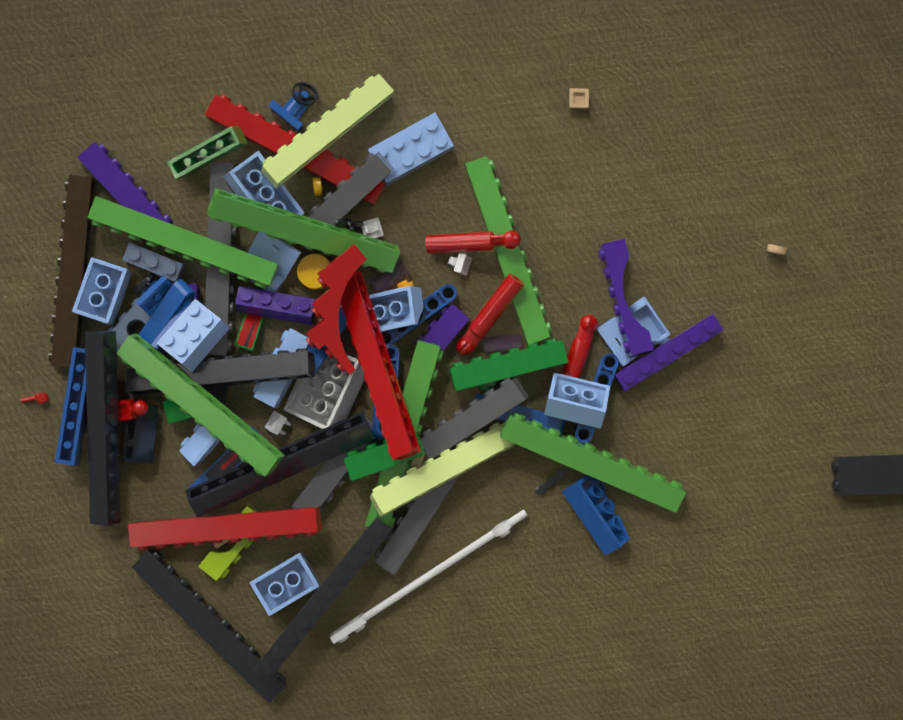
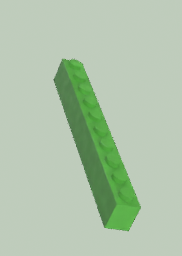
[465,156,552,345]
[208,188,400,273]
[87,196,279,289]
[116,334,285,476]
[365,340,443,528]
[500,412,686,513]

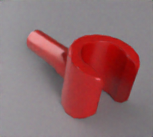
[20,392,49,405]

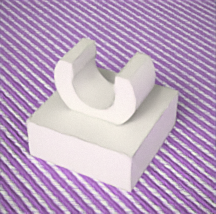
[361,217,384,239]
[448,253,472,276]
[265,411,291,435]

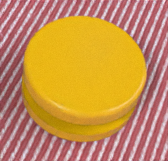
[297,254,330,290]

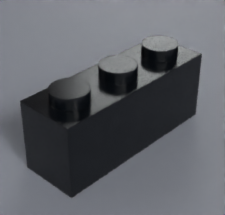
[123,406,158,464]

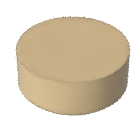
[767,244,787,255]

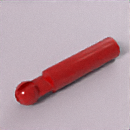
[425,230,521,254]
[456,273,524,356]
[561,314,598,378]

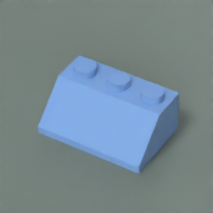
[72,257,132,326]
[369,286,423,332]
[544,372,610,429]
[180,424,221,466]

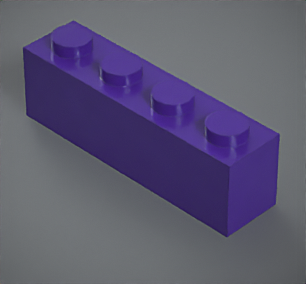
[235,286,315,325]

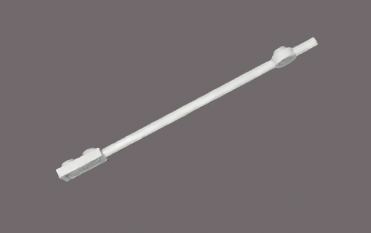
[330,509,528,644]

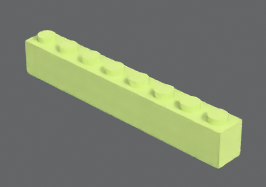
[261,74,394,189]
[370,422,515,517]

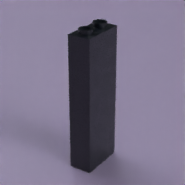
[831,454,903,496]

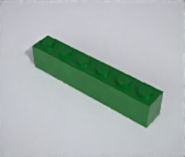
[449,338,568,392]

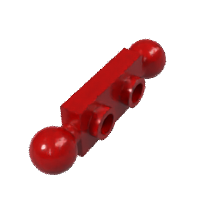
[118,399,148,421]

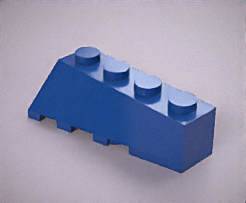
[562,474,630,555]

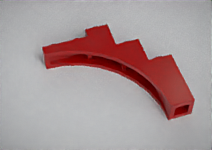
[305,244,367,375]

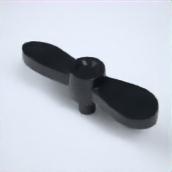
[334,218,364,231]
[535,469,565,494]

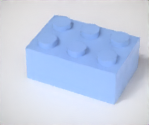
[157,299,230,373]
[250,551,321,616]

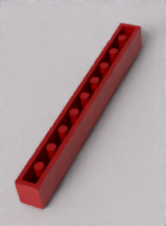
[204,95,385,206]
[340,271,422,460]
[128,506,322,550]

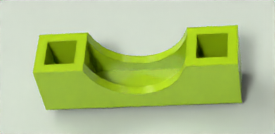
[198,505,257,581]

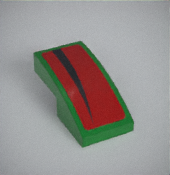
[234,313,265,351]

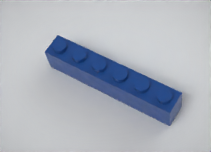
[55,347,87,466]

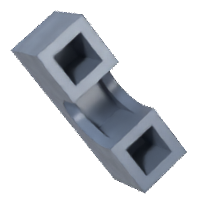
[122,242,186,282]
[107,298,152,351]

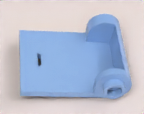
[248,232,301,292]
[597,296,670,367]

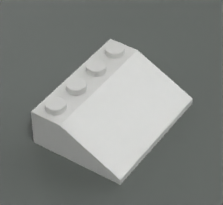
[283,354,364,429]

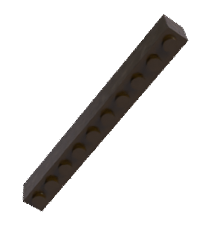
[48,175,95,368]

